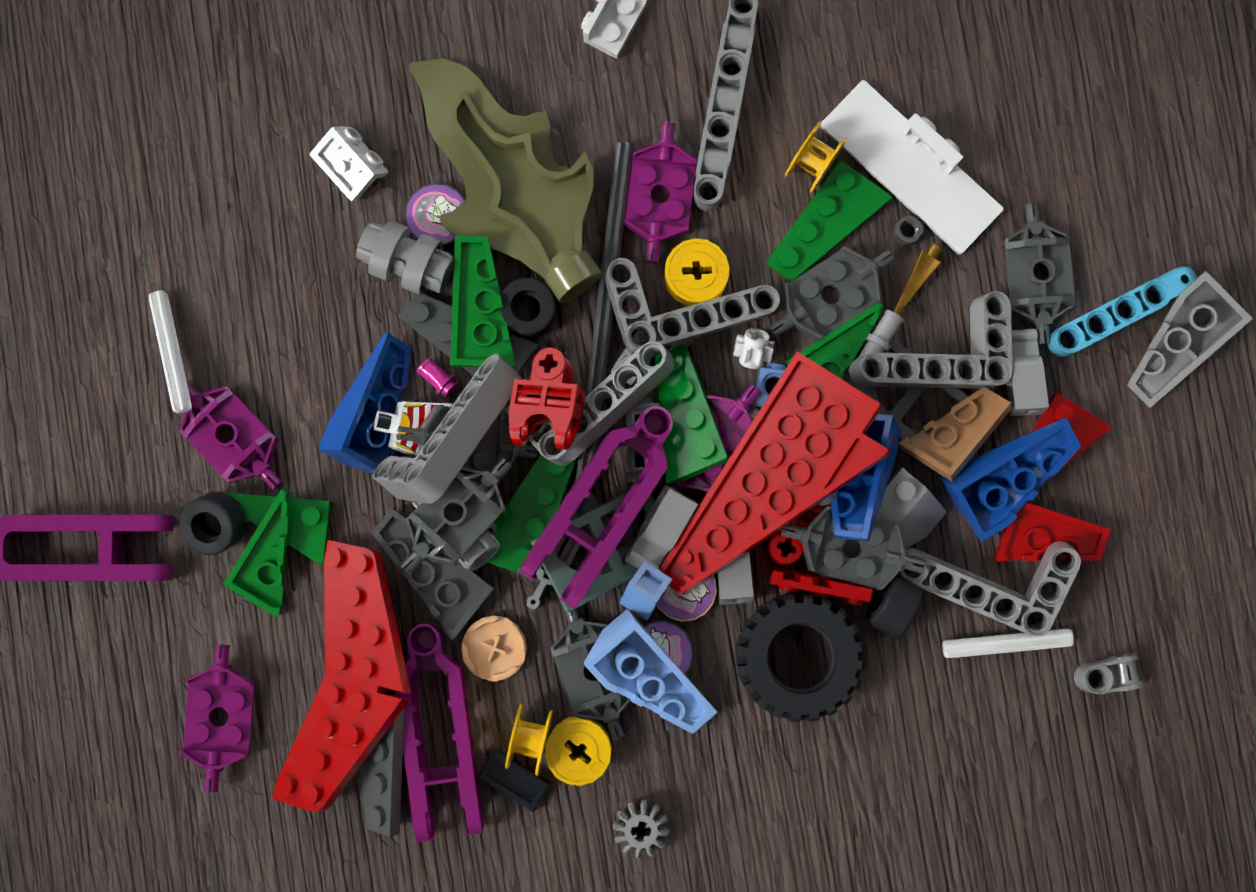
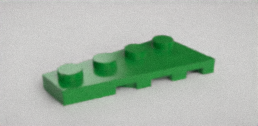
[765,160,893,283]
[450,235,517,369]
[655,343,729,487]
[487,448,578,578]

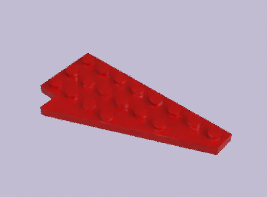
[659,352,891,595]

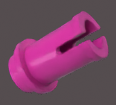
[417,358,459,398]

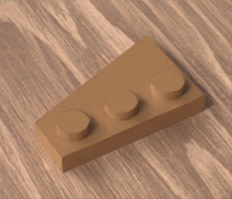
[898,387,1012,482]

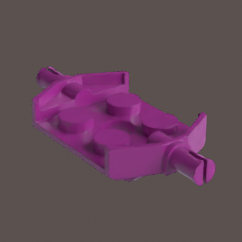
[624,122,697,264]
[180,379,283,491]
[671,384,762,492]
[179,644,255,792]

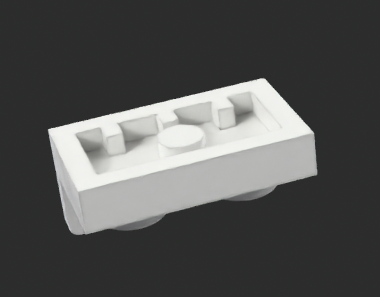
[581,0,647,59]
[310,126,389,201]

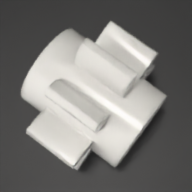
[733,328,775,369]

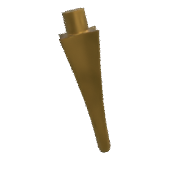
[893,243,942,316]

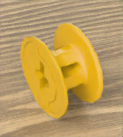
[784,121,848,193]
[664,238,730,307]
[505,703,553,776]
[545,716,612,786]

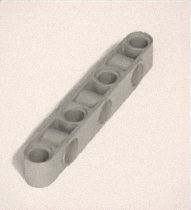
[693,0,758,211]

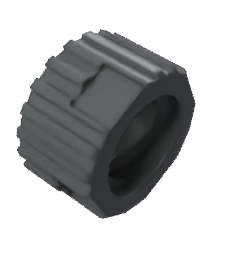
[892,215,924,247]

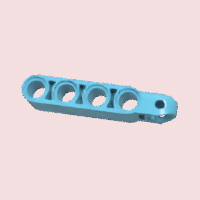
[1048,266,1197,357]

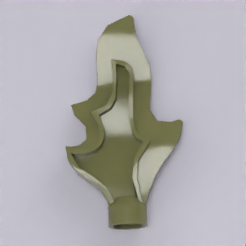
[409,58,603,303]

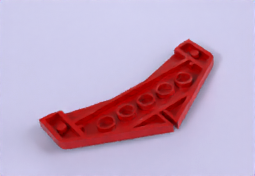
[272,540,411,812]

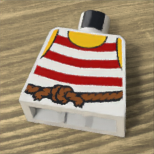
[374,402,453,458]

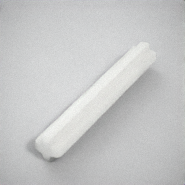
[148,290,192,413]
[942,629,1074,658]

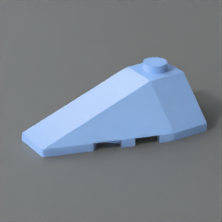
[584,609,718,734]

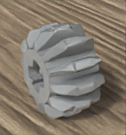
[613,800,669,858]

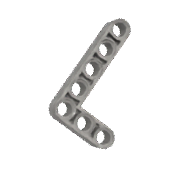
[605,258,780,353]
[849,291,1013,389]
[503,342,674,466]
[373,354,522,504]
[899,541,1081,637]

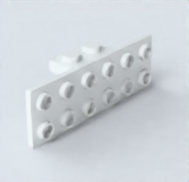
[820,80,1003,255]

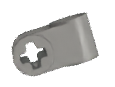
[1074,653,1144,694]

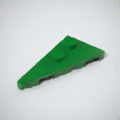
[784,301,883,379]
[223,488,291,618]
[223,492,332,564]

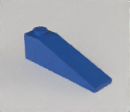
[318,333,412,474]
[831,414,901,541]
[940,418,1081,542]

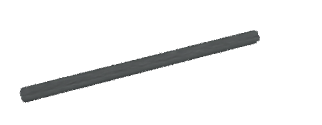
[576,142,633,490]

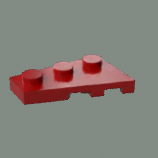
[1030,392,1113,483]
[993,502,1111,561]
[770,566,873,606]

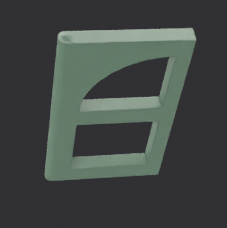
[531,492,671,613]

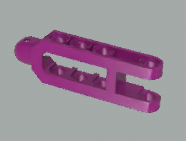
[518,406,673,608]
[0,515,174,581]
[396,623,484,842]

